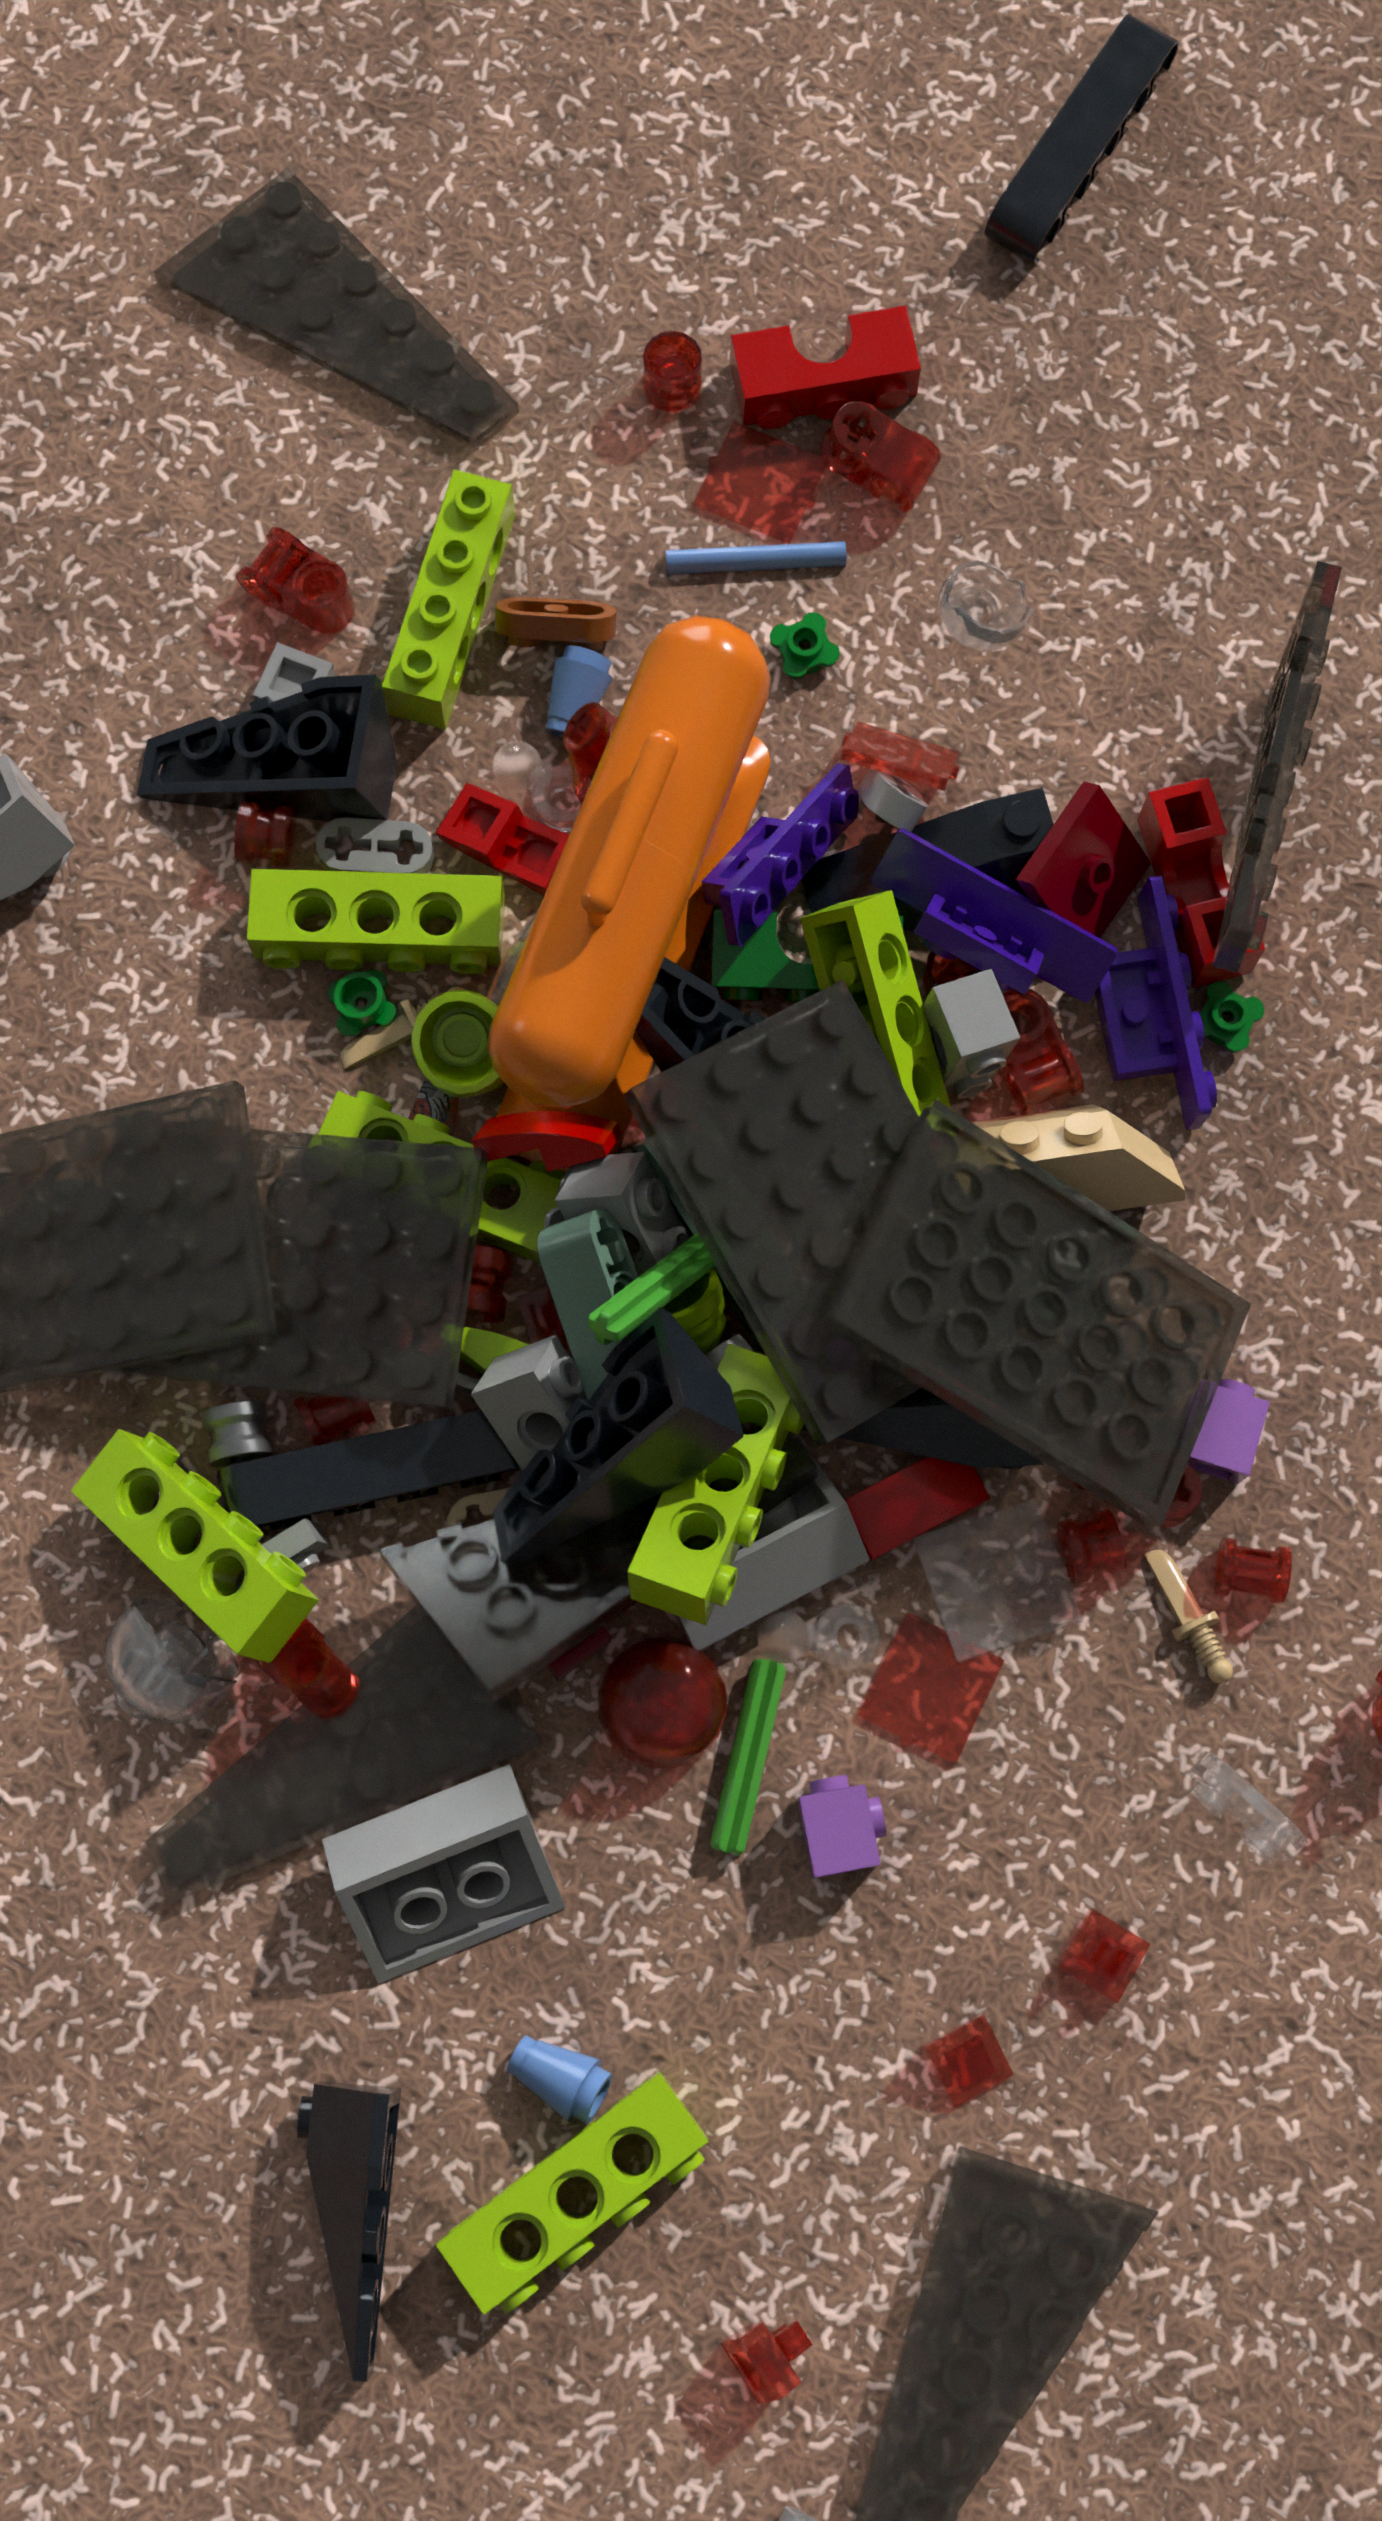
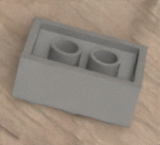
[631,1437,870,1652]
[322,1764,566,1984]

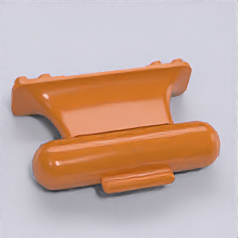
[487,615,771,1173]

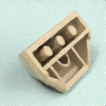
[921,1104,1185,1237]

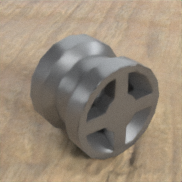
[202,1401,274,1467]

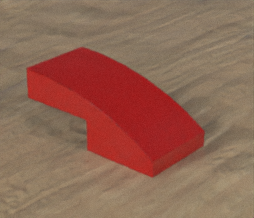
[436,782,569,896]
[471,1111,622,1172]
[845,1457,990,1563]

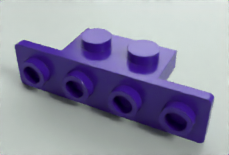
[701,763,859,947]
[871,829,1118,1003]
[1095,876,1217,1130]

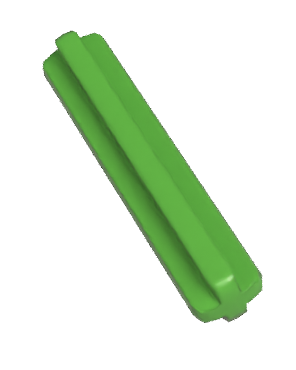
[587,1229,727,1345]
[710,1658,786,1855]

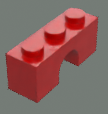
[730,305,921,429]
[1137,777,1266,988]

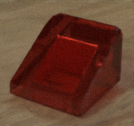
[922,2013,1014,2107]

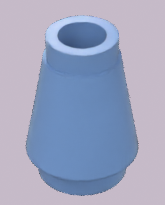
[545,646,613,742]
[507,2035,613,2124]

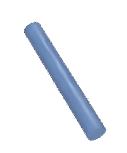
[665,541,846,575]

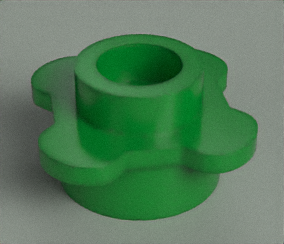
[770,612,840,679]
[327,969,397,1037]
[1198,981,1264,1053]

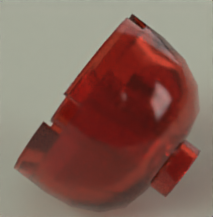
[597,1637,728,1769]

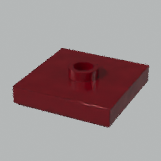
[1016,781,1151,938]

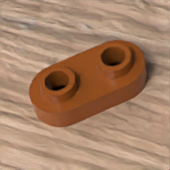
[495,597,617,651]

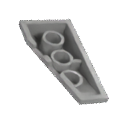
[0,753,75,900]

